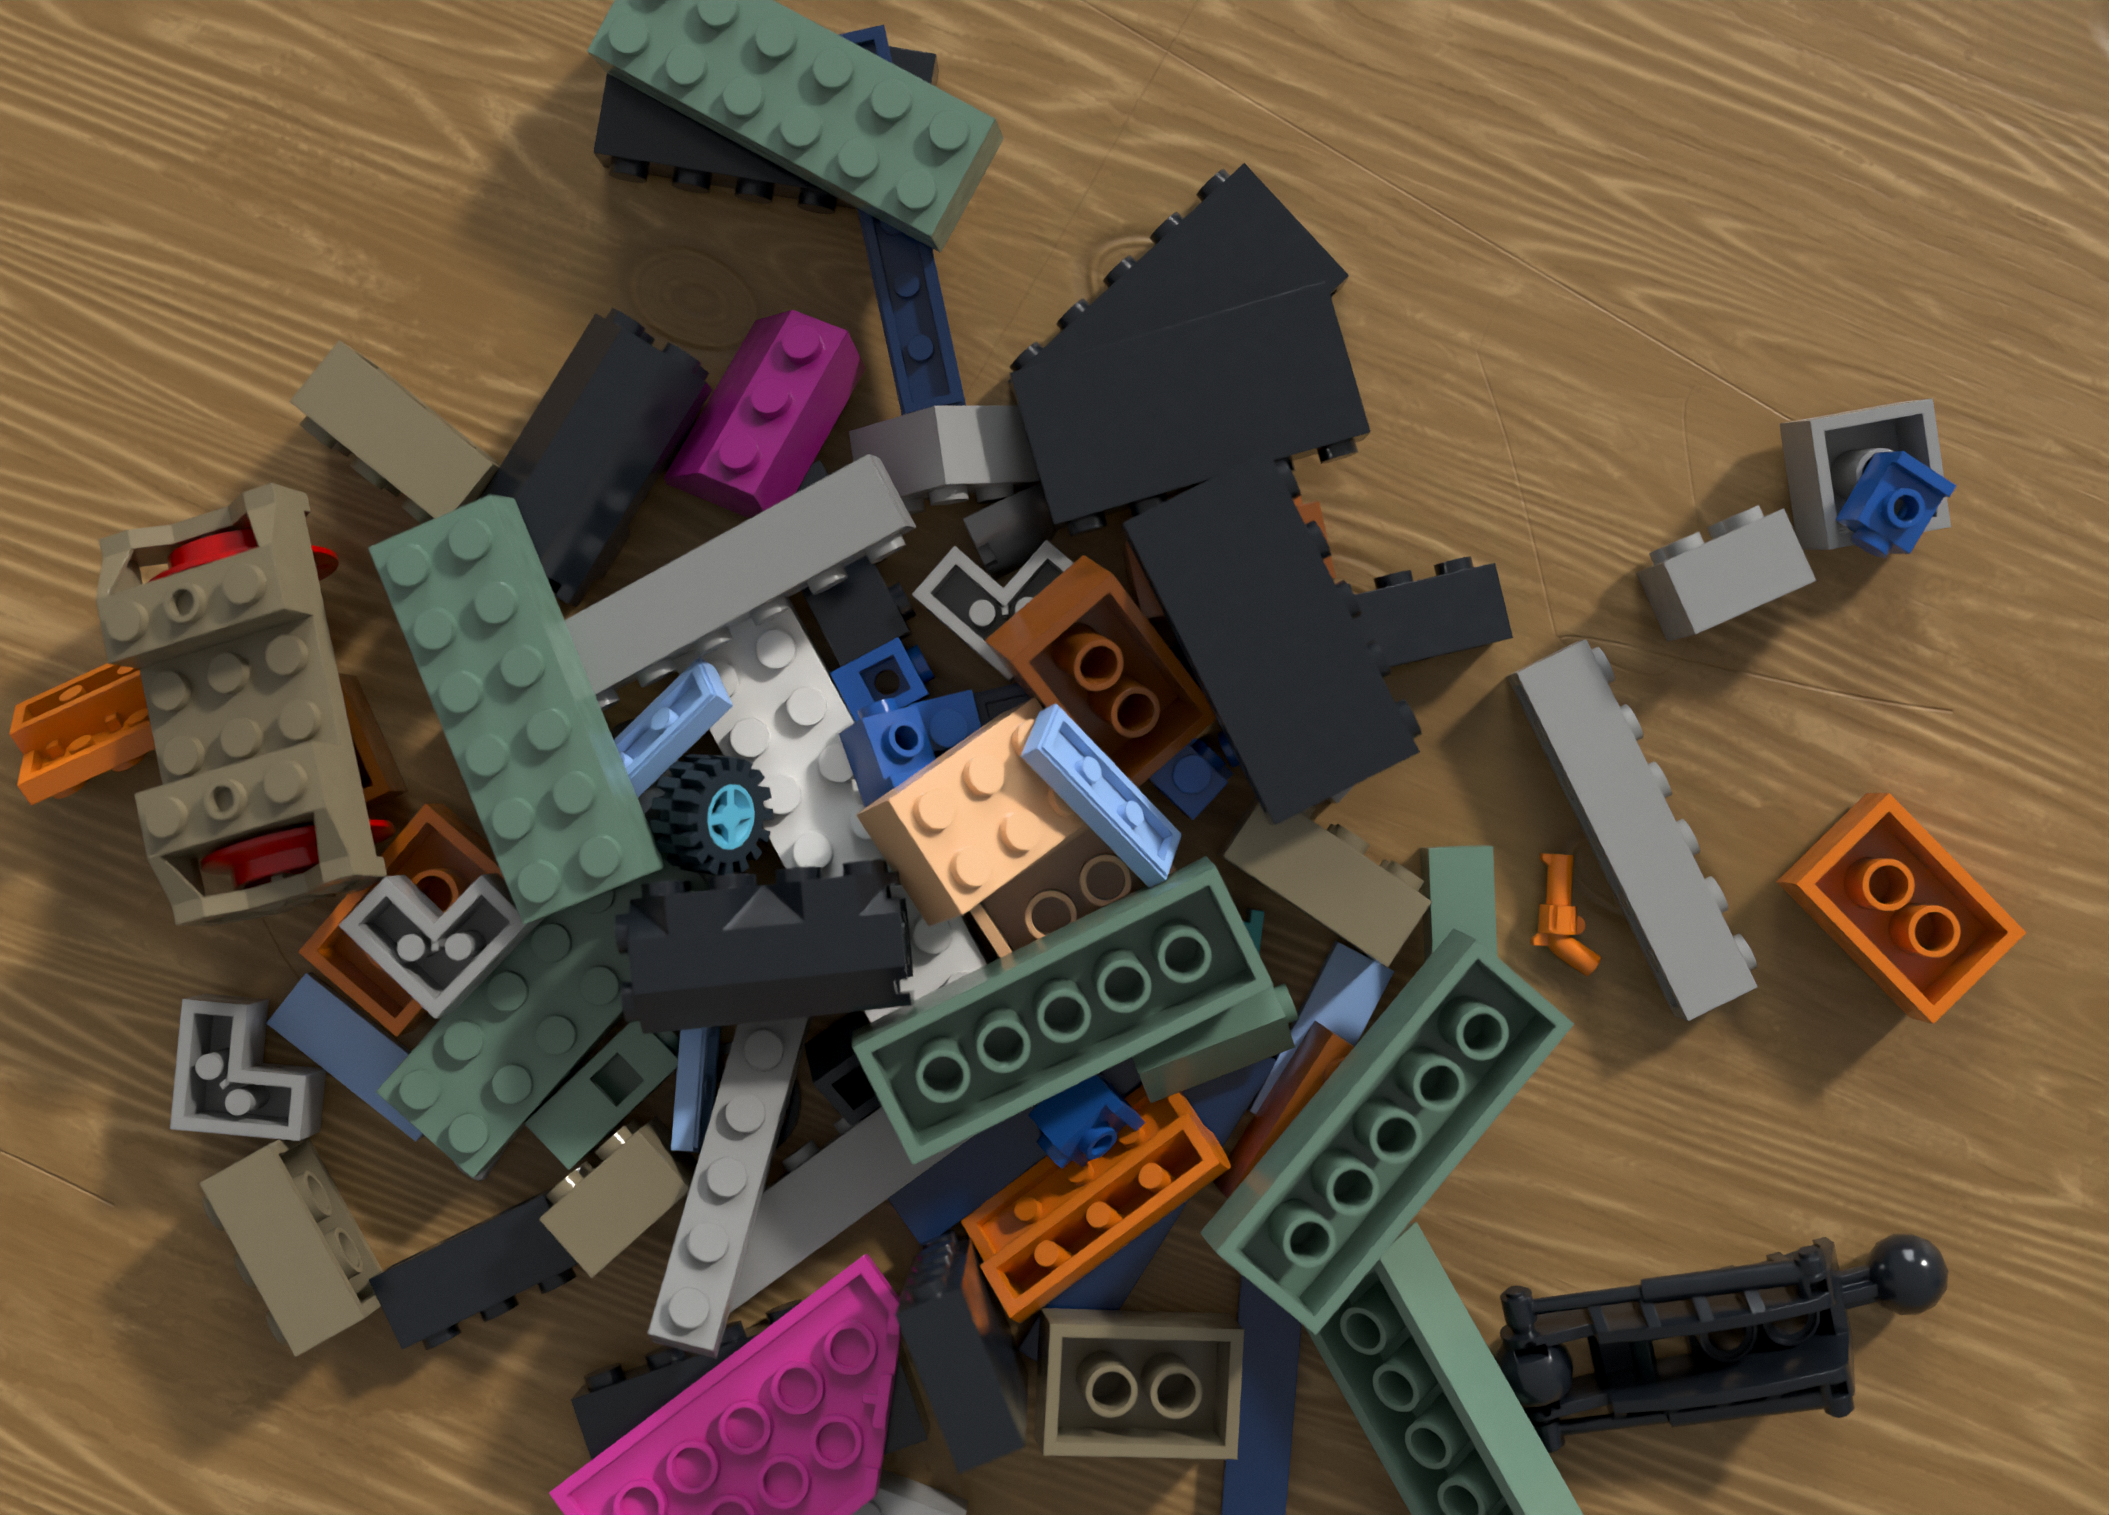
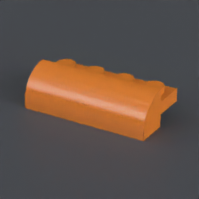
[9,663,155,806]
[961,1085,1231,1323]

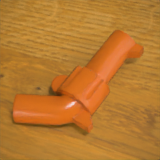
[1530,853,1601,976]

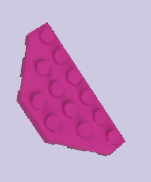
[549,1254,902,1515]

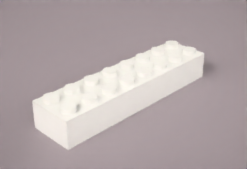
[672,597,990,1022]

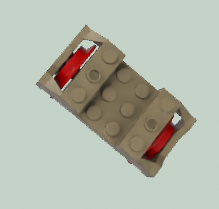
[96,483,395,926]

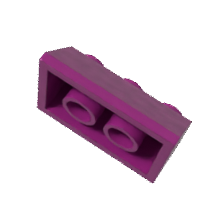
[663,310,866,519]

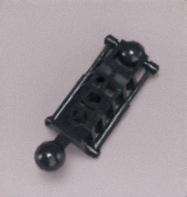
[1494,1234,1948,1453]

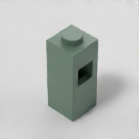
[1420,845,1497,962]
[1132,983,1299,1103]
[524,1021,680,1170]

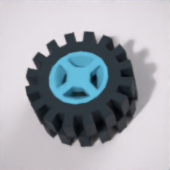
[651,754,773,876]

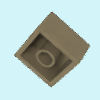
[539,1116,698,1278]

